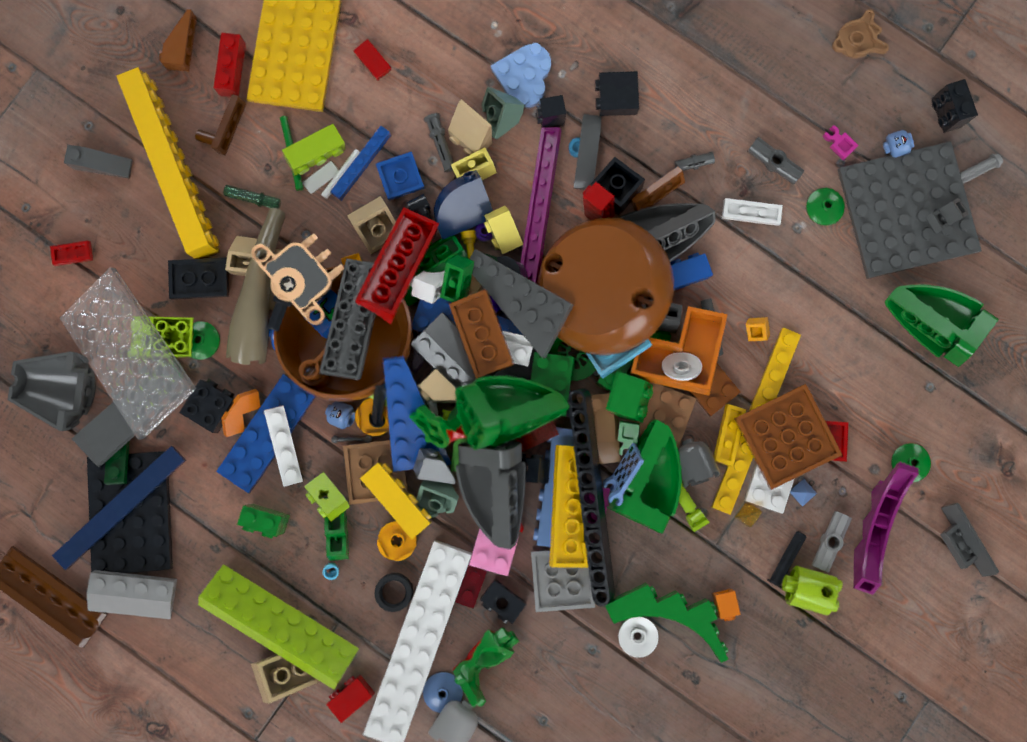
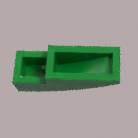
[324,495,349,561]

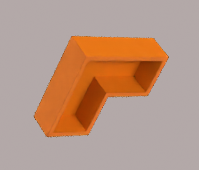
[631,306,728,395]

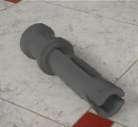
[423,113,454,172]

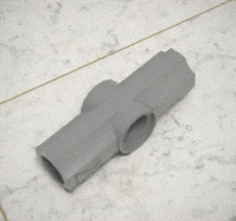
[812,511,852,573]

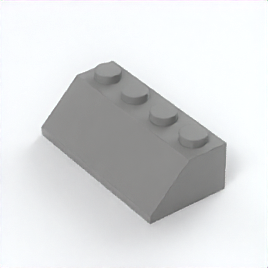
[87,570,177,619]

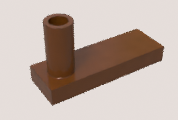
[195,94,246,156]

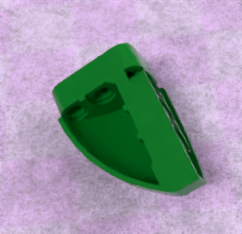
[885,284,999,367]
[606,419,682,534]

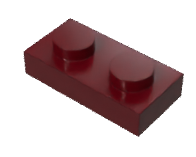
[455,565,487,609]

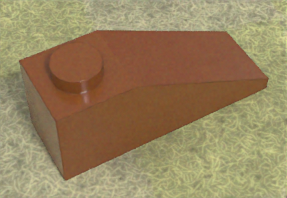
[159,9,197,72]

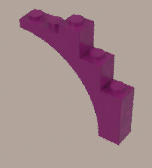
[853,462,919,595]

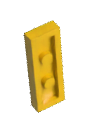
[713,404,746,466]

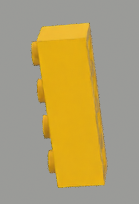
[360,462,432,539]

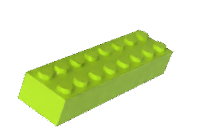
[198,564,359,689]

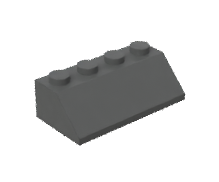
[411,312,494,388]

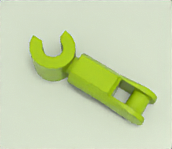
[679,483,710,532]

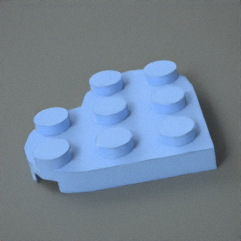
[490,43,551,108]

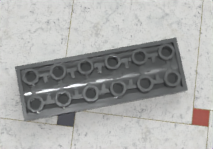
[319,259,376,380]

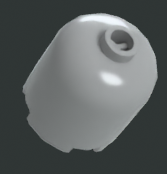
[428,700,478,742]

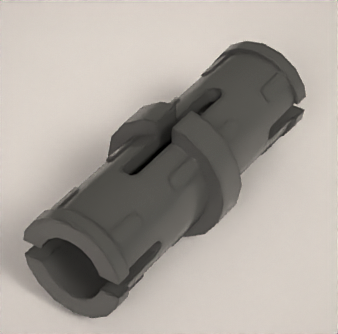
[674,151,715,171]

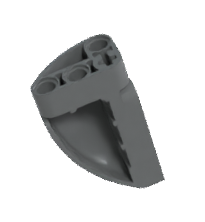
[456,441,526,549]

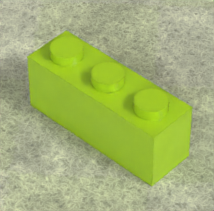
[282,124,345,175]

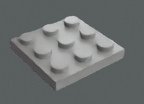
[531,550,595,612]

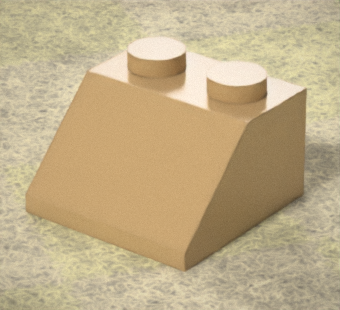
[347,196,396,254]
[419,369,456,403]

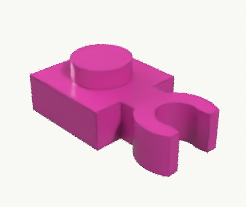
[823,125,859,160]

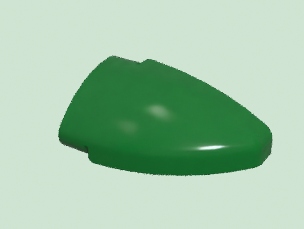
[455,376,570,450]

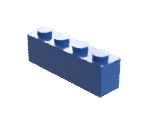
[670,253,713,291]

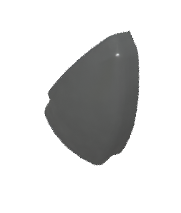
[620,203,716,262]

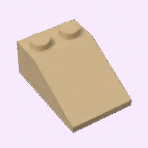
[448,99,492,156]
[251,654,320,703]

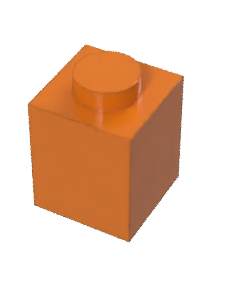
[712,589,741,621]

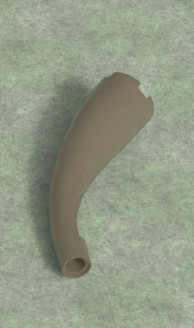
[226,208,286,365]

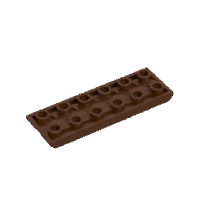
[0,546,108,648]

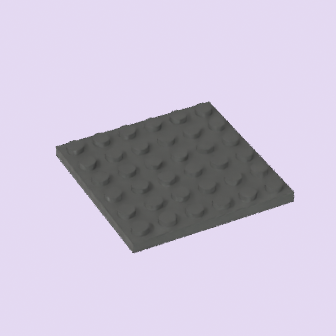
[837,141,982,279]

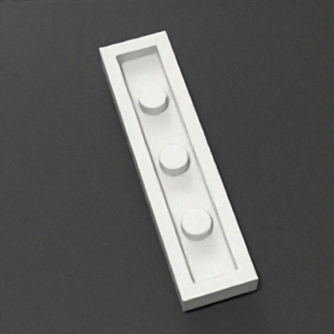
[264,405,303,487]

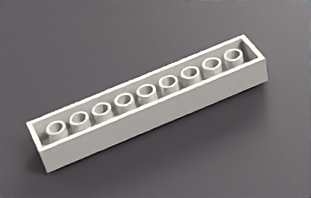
[363,540,472,742]

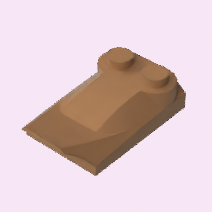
[578,393,621,464]

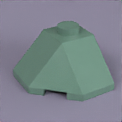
[482,87,525,139]
[417,480,459,518]

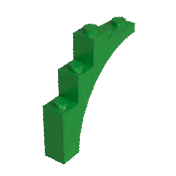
[605,583,729,663]

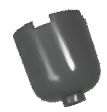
[678,438,721,488]

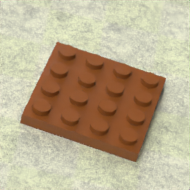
[734,384,842,490]

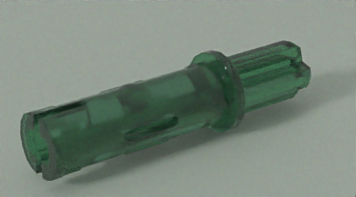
[223,185,281,209]

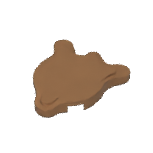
[832,9,889,58]

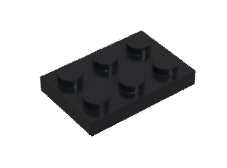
[168,258,229,300]

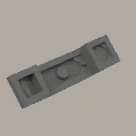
[573,114,602,190]

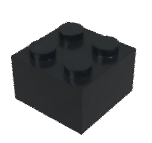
[590,157,645,216]

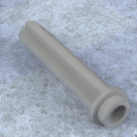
[960,154,1003,184]

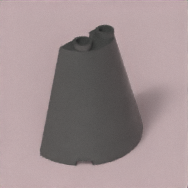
[8,352,96,431]

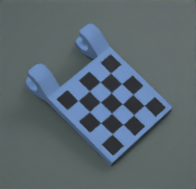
[603,443,644,506]

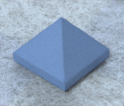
[790,479,817,506]

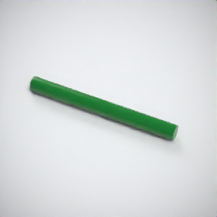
[280,116,304,191]

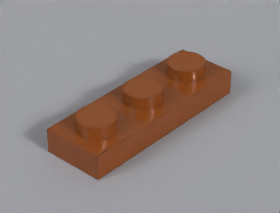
[631,167,685,211]

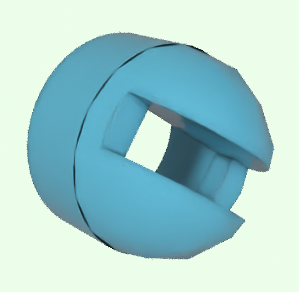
[323,563,339,580]

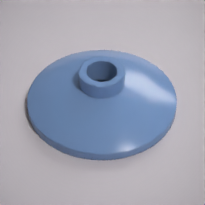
[423,672,463,713]

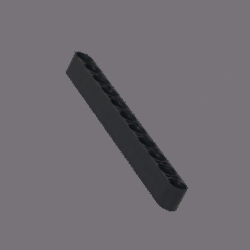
[568,388,615,606]

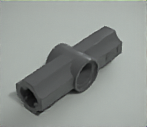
[748,137,805,185]

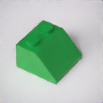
[605,371,653,423]

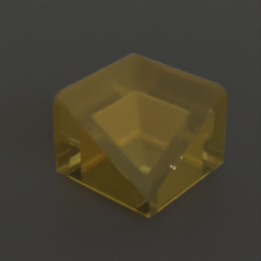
[735,503,762,527]

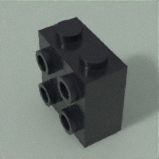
[595,71,639,116]
[931,79,978,133]
[179,379,235,434]

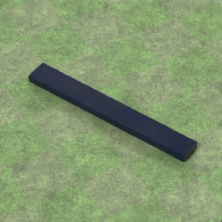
[52,446,186,570]

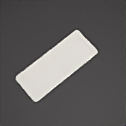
[303,161,339,194]

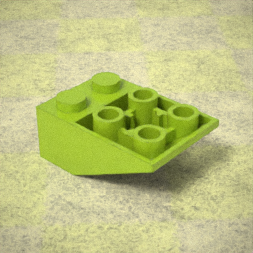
[132,316,194,358]

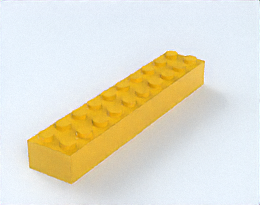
[116,67,220,259]

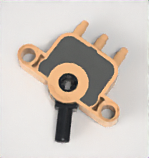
[251,234,344,331]

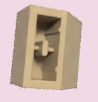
[225,236,257,276]

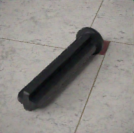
[369,384,386,428]
[767,531,807,588]

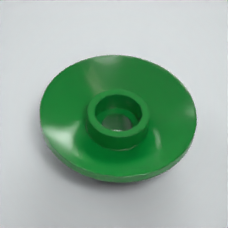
[806,188,845,226]
[191,321,220,360]
[891,443,931,482]

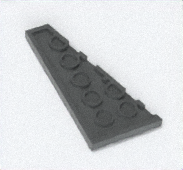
[470,249,574,358]

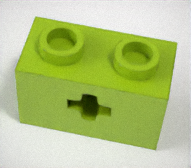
[304,472,350,521]

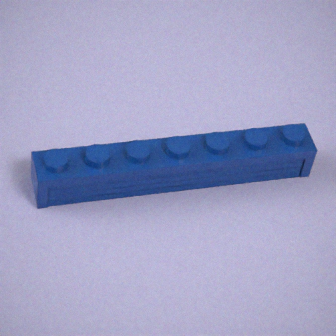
[330,126,391,201]

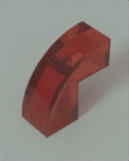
[511,421,559,452]

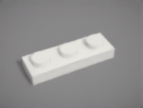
[722,198,783,226]

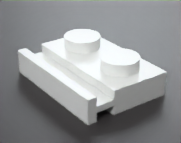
[503,331,533,366]

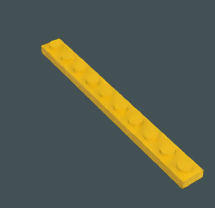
[711,327,801,515]

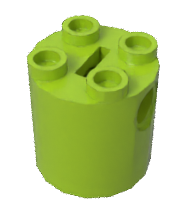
[782,566,843,616]

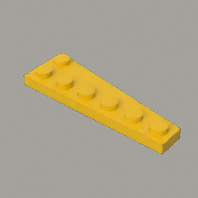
[549,445,588,568]

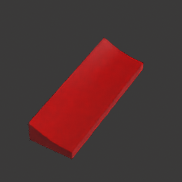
[355,207,439,325]

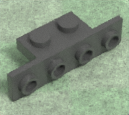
[940,503,999,577]

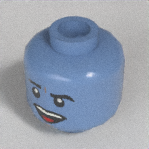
[883,130,914,157]
[325,401,355,429]

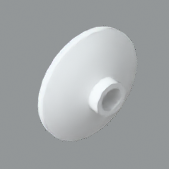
[662,352,702,380]
[618,617,658,658]

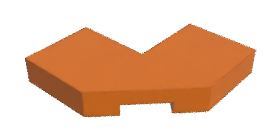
[221,389,260,437]

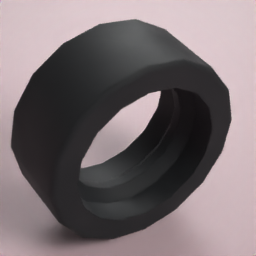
[374,573,413,612]

